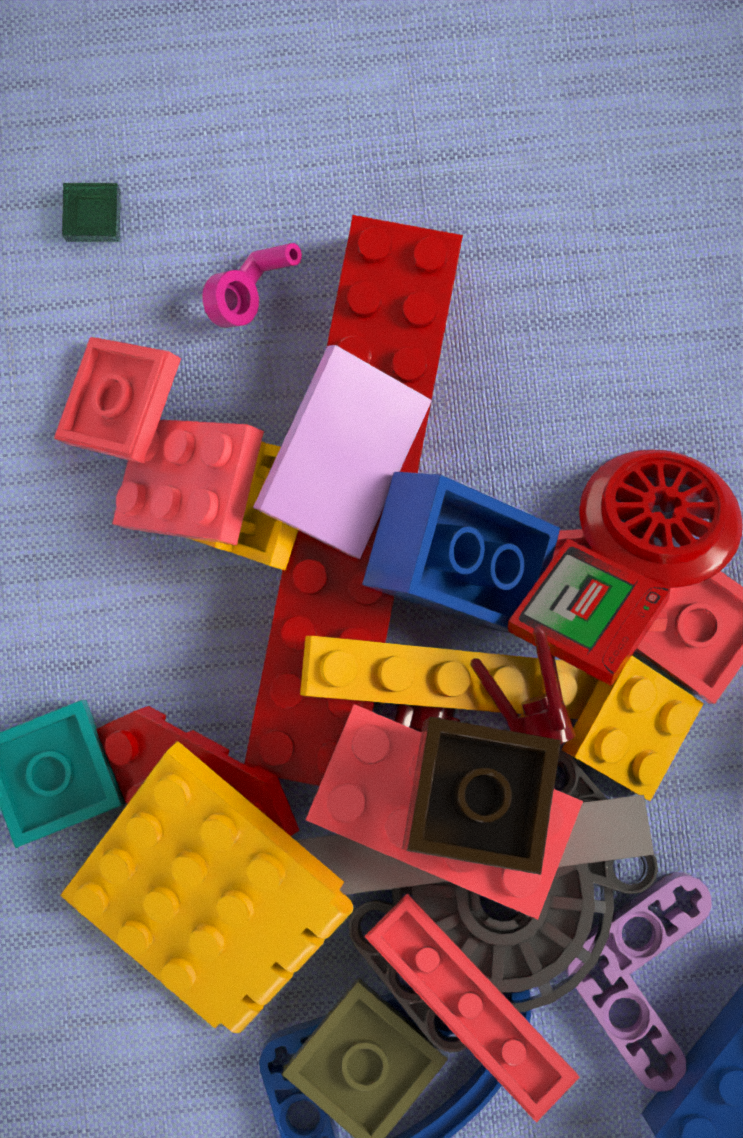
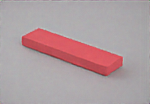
[364,893,580,1123]

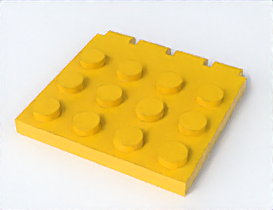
[60,741,354,1033]

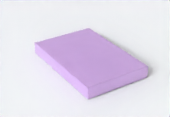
[253,345,432,559]

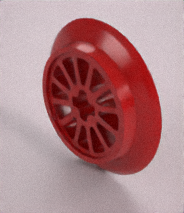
[579,449,743,588]

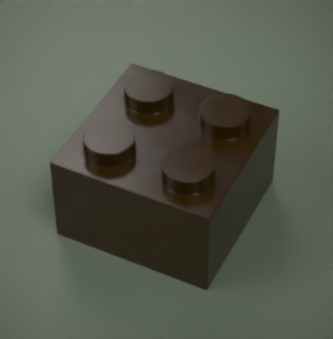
[402,717,561,875]

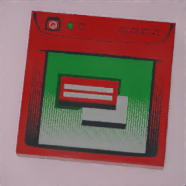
[508,539,671,686]

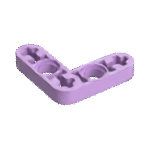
[565,872,712,1091]

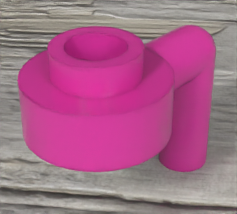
[202,243,302,328]

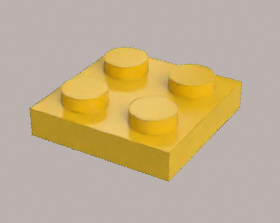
[561,656,704,801]

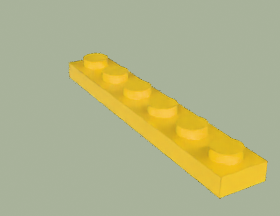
[300,636,600,719]

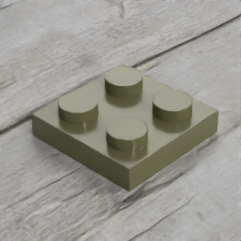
[282,977,448,1138]

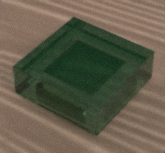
[62,183,121,242]

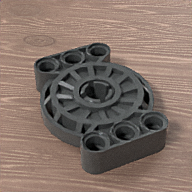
[348,751,658,1053]

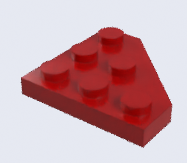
[96,706,300,836]

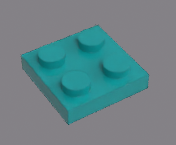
[0,700,126,848]

